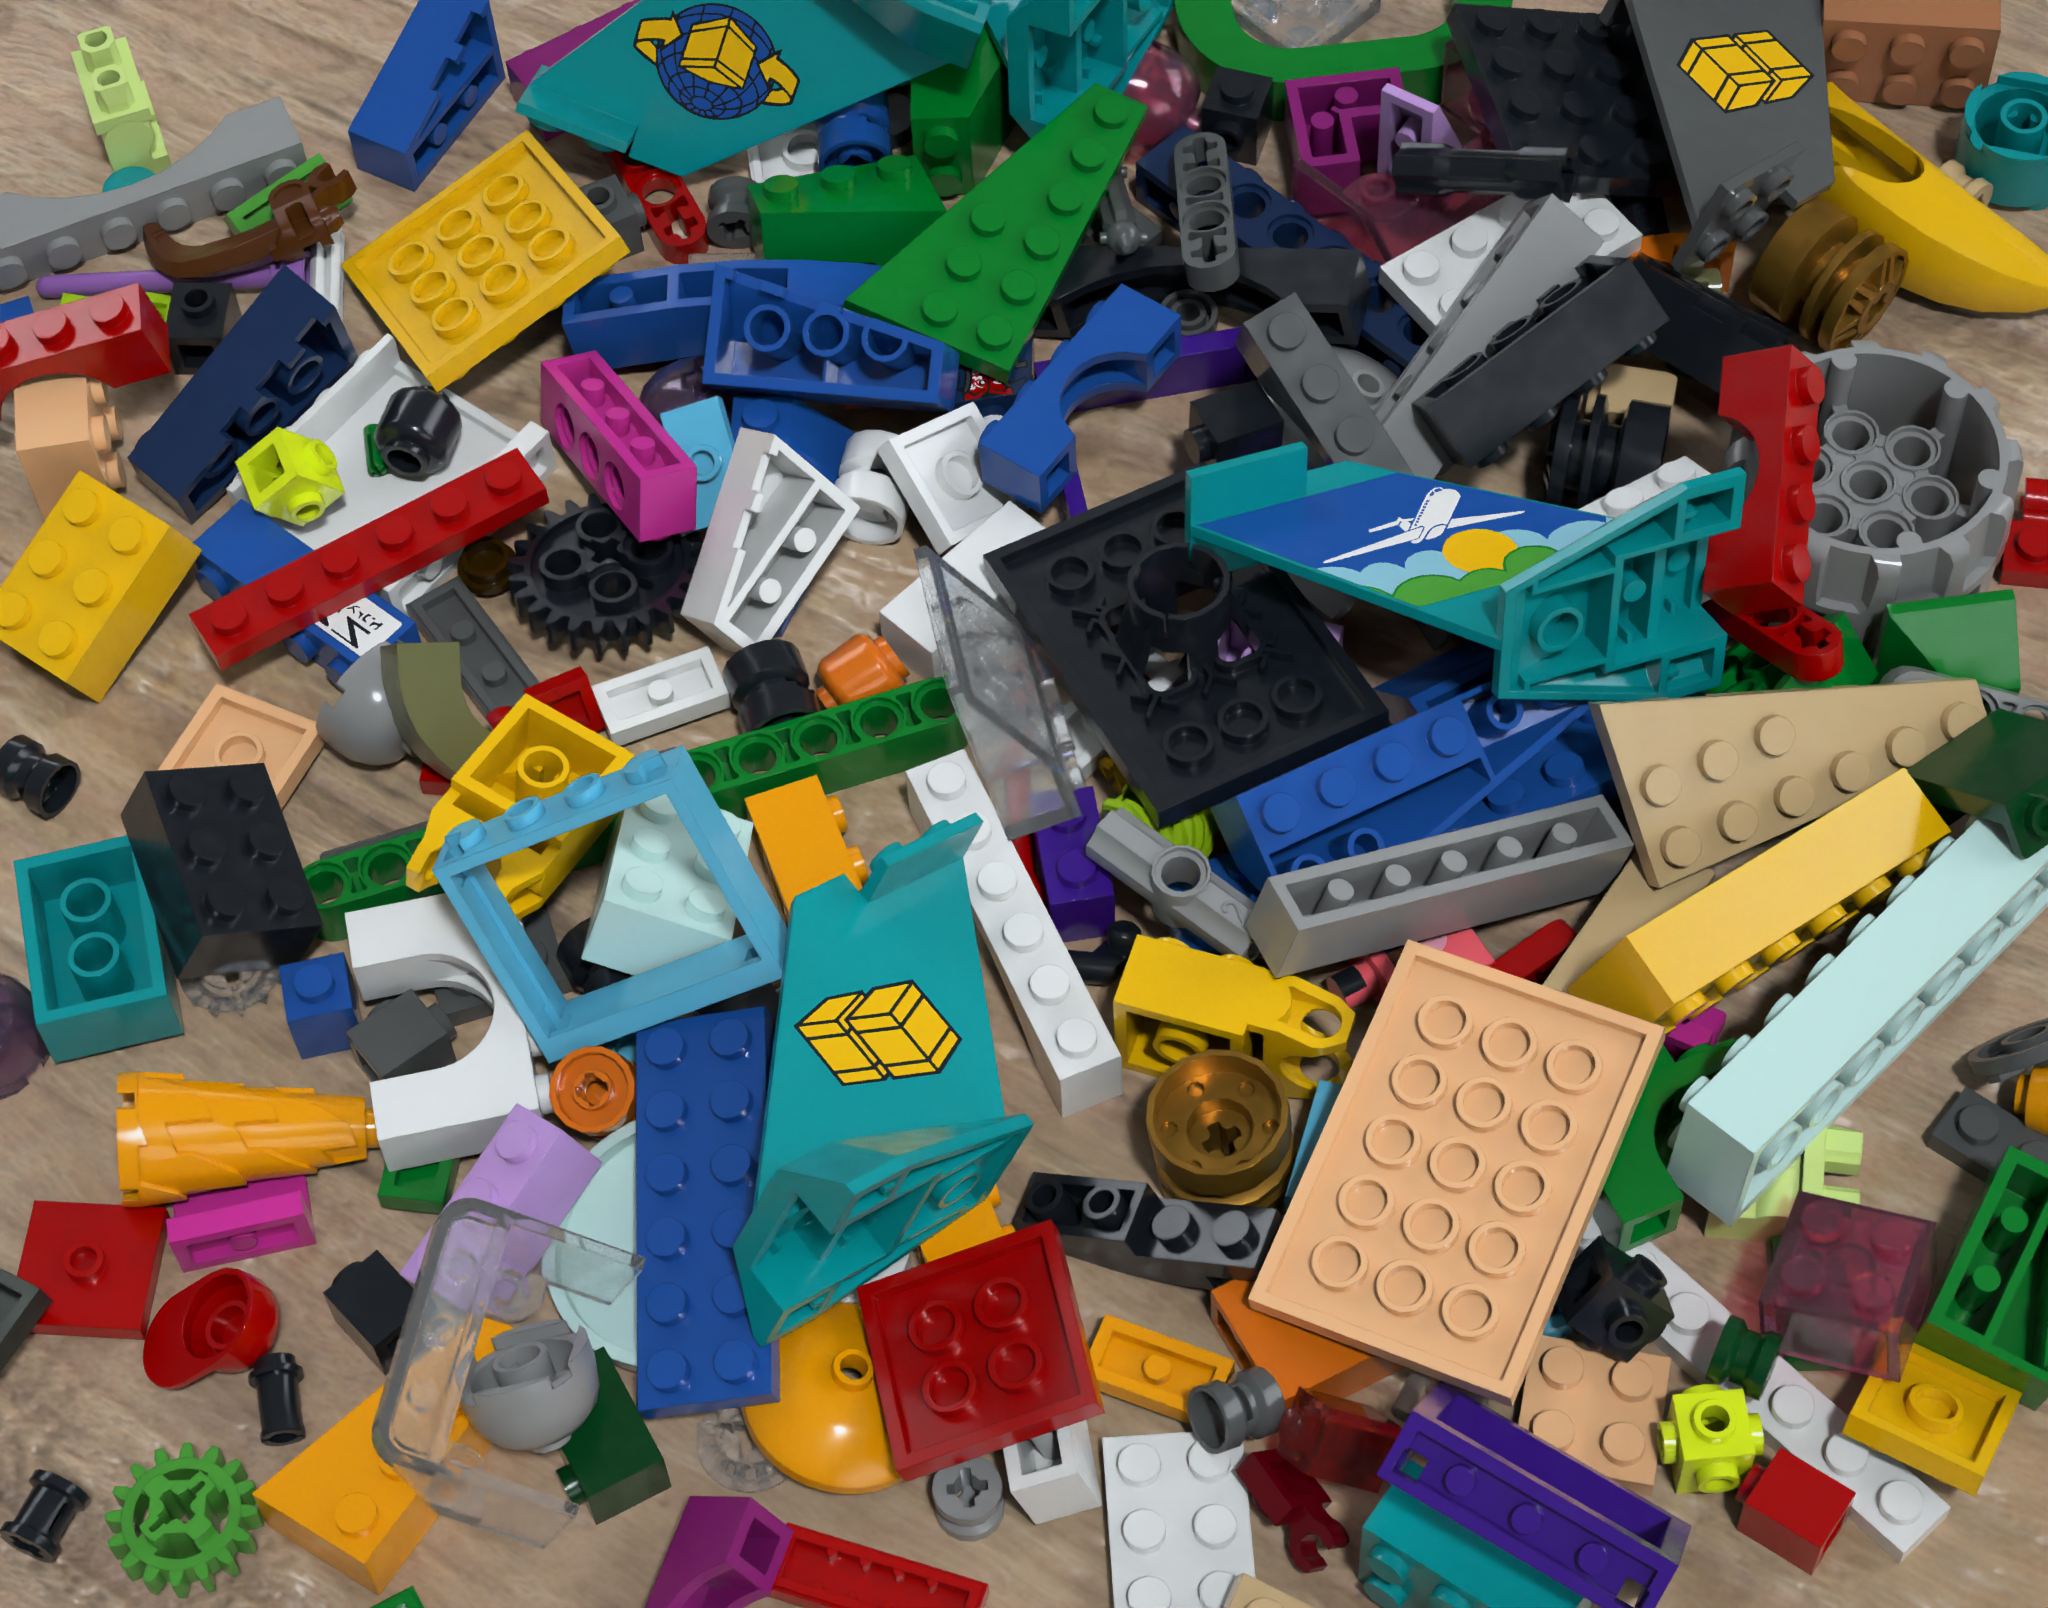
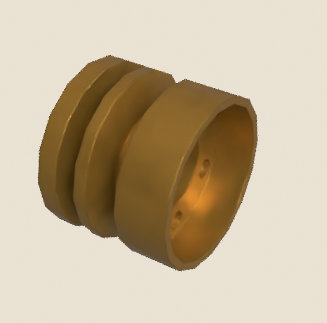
[1748,196,1909,352]
[1146,1049,1297,1209]

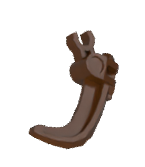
[143,162,357,280]

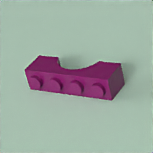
[645,1496,794,1608]

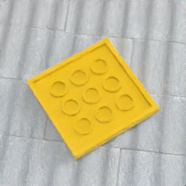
[340,129,631,393]

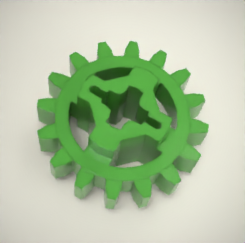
[105,1442,264,1598]

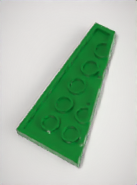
[843,83,1148,384]

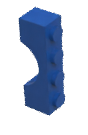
[978,283,1182,514]

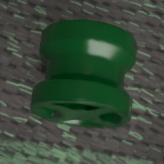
[1705,1314,1785,1401]

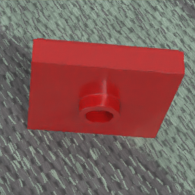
[17,1200,171,1340]

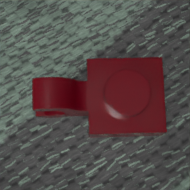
[1235,1447,1350,1573]

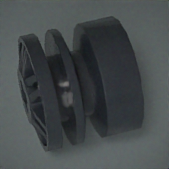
[1542,391,1672,510]

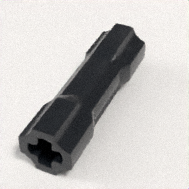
[1392,142,1579,203]

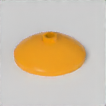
[741,1301,903,1494]

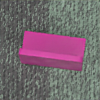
[166,1175,317,1273]

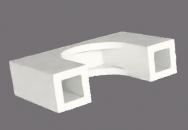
[345,893,554,1172]

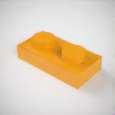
[1090,1314,1235,1425]

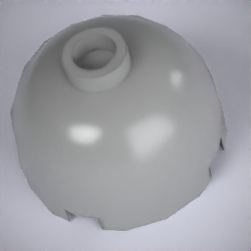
[316,640,417,766]
[452,1319,600,1453]

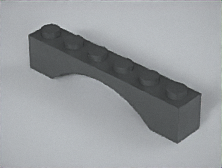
[1234,292,1460,652]

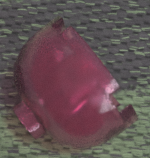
[1123,39,1202,158]

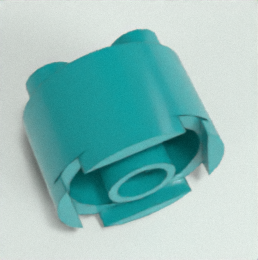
[1954,72,2048,211]

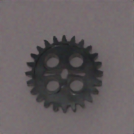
[508,493,703,654]

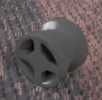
[706,176,757,249]

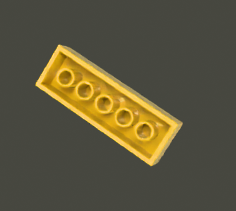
[1567,767,1951,1037]

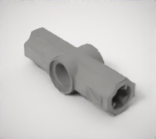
[1086,807,1261,962]

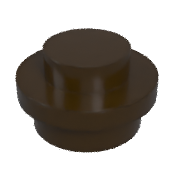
[457,536,516,595]

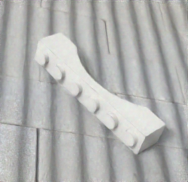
[905,749,1123,1118]

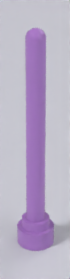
[36,251,311,298]

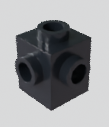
[1558,1236,1675,1363]

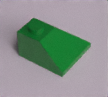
[1870,589,2021,709]

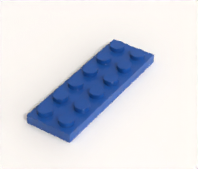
[636,1006,780,1419]

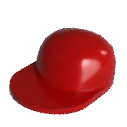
[143,1267,280,1390]

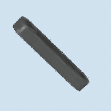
[1174,132,1240,292]

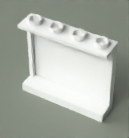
[226,333,557,617]

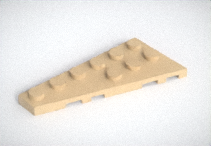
[1588,677,1987,888]

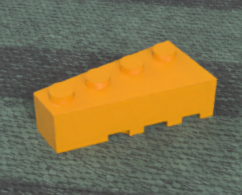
[252,1307,514,1596]

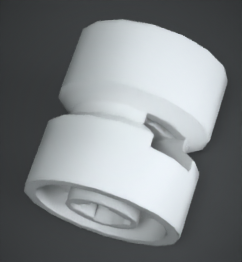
[835,430,910,545]

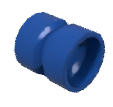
[815,91,893,172]

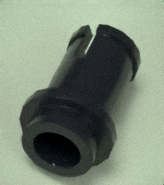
[248,1352,305,1446]

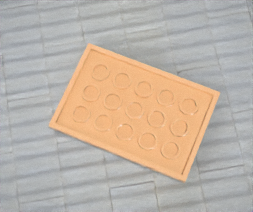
[1248,939,1665,1407]

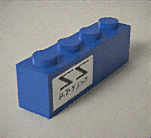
[193,499,422,692]

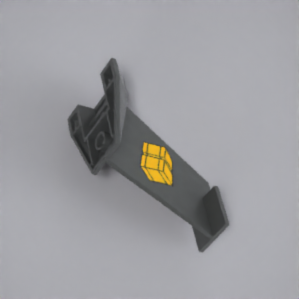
[1598,0,1835,272]

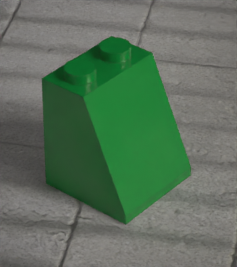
[910,25,1017,197]

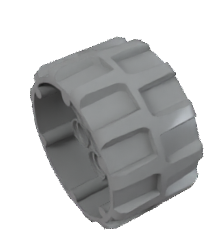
[1721,340,2024,652]

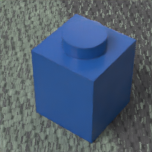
[279,952,362,1060]

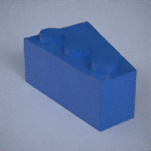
[348,0,506,192]

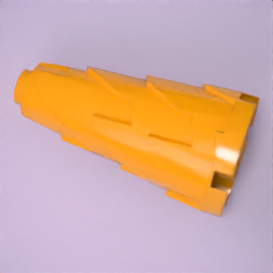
[116,1071,380,1207]

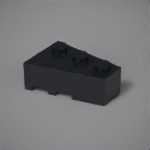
[1632,252,1801,395]

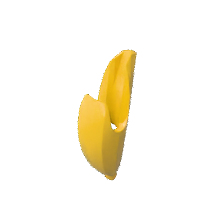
[1818,82,2048,313]

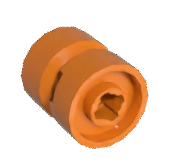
[549,1046,636,1141]

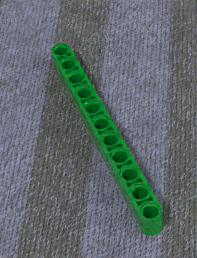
[303,677,970,942]

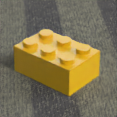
[0,470,202,704]

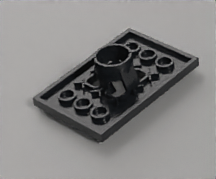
[983,461,1389,829]

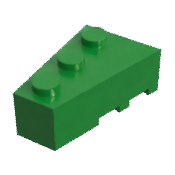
[747,155,947,266]
[1910,1145,2048,1411]

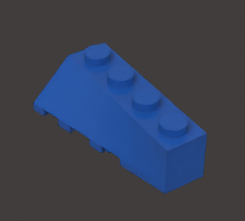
[702,263,960,413]

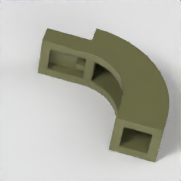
[380,642,491,780]

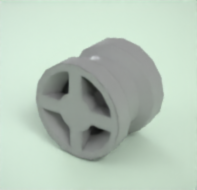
[932,1457,1005,1542]

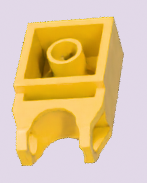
[406,693,634,920]
[1113,934,1356,1099]

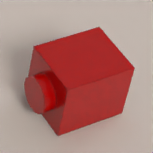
[1735,1447,1856,1575]

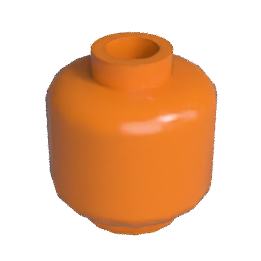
[814,633,910,709]

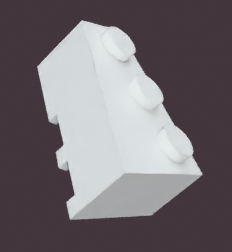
[680,427,861,653]

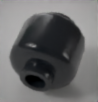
[374,386,462,477]

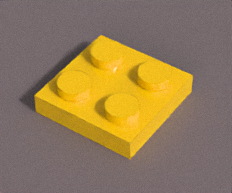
[1842,1332,2023,1497]

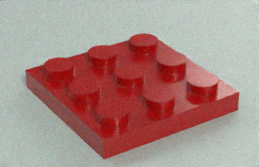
[857,1219,1105,1482]

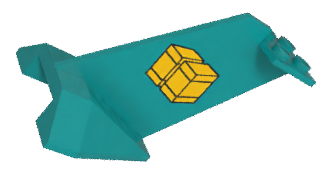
[733,812,1034,1348]

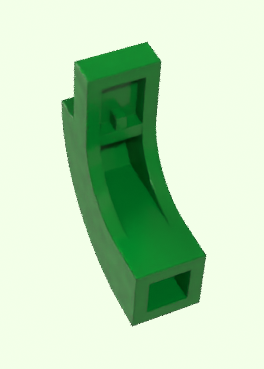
[1593,1037,1737,1252]

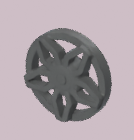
[1967,1018,2048,1084]

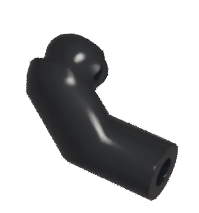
[1068,920,1141,985]

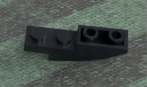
[1012,1172,1283,1290]

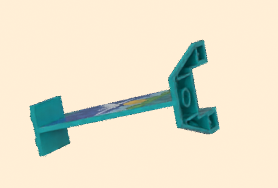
[1185,441,1747,701]

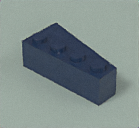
[127,264,358,525]

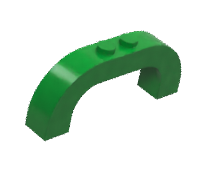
[1173,0,1513,121]

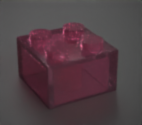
[1758,1190,1937,1383]

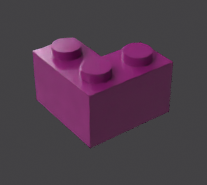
[1284,67,1404,213]

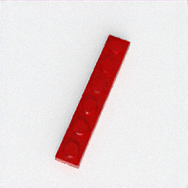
[188,448,549,671]

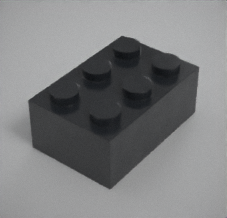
[120,763,323,979]

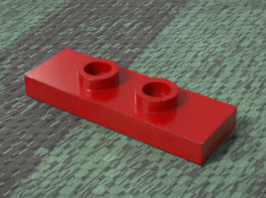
[768,1522,989,1608]

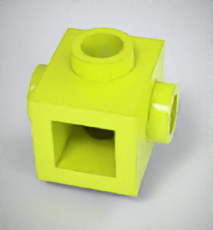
[235,426,345,527]
[1657,1384,1764,1494]

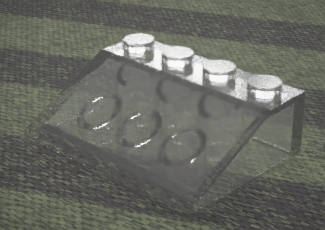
[913,545,1086,841]

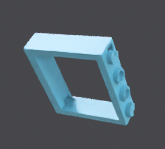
[432,745,788,1063]

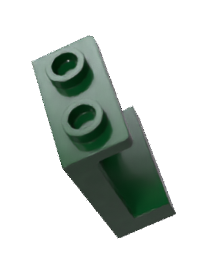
[1907,708,2048,859]

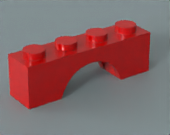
[0,283,171,421]
[1702,344,1825,615]

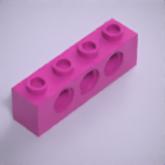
[541,350,697,543]

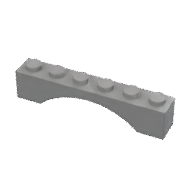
[0,96,307,292]

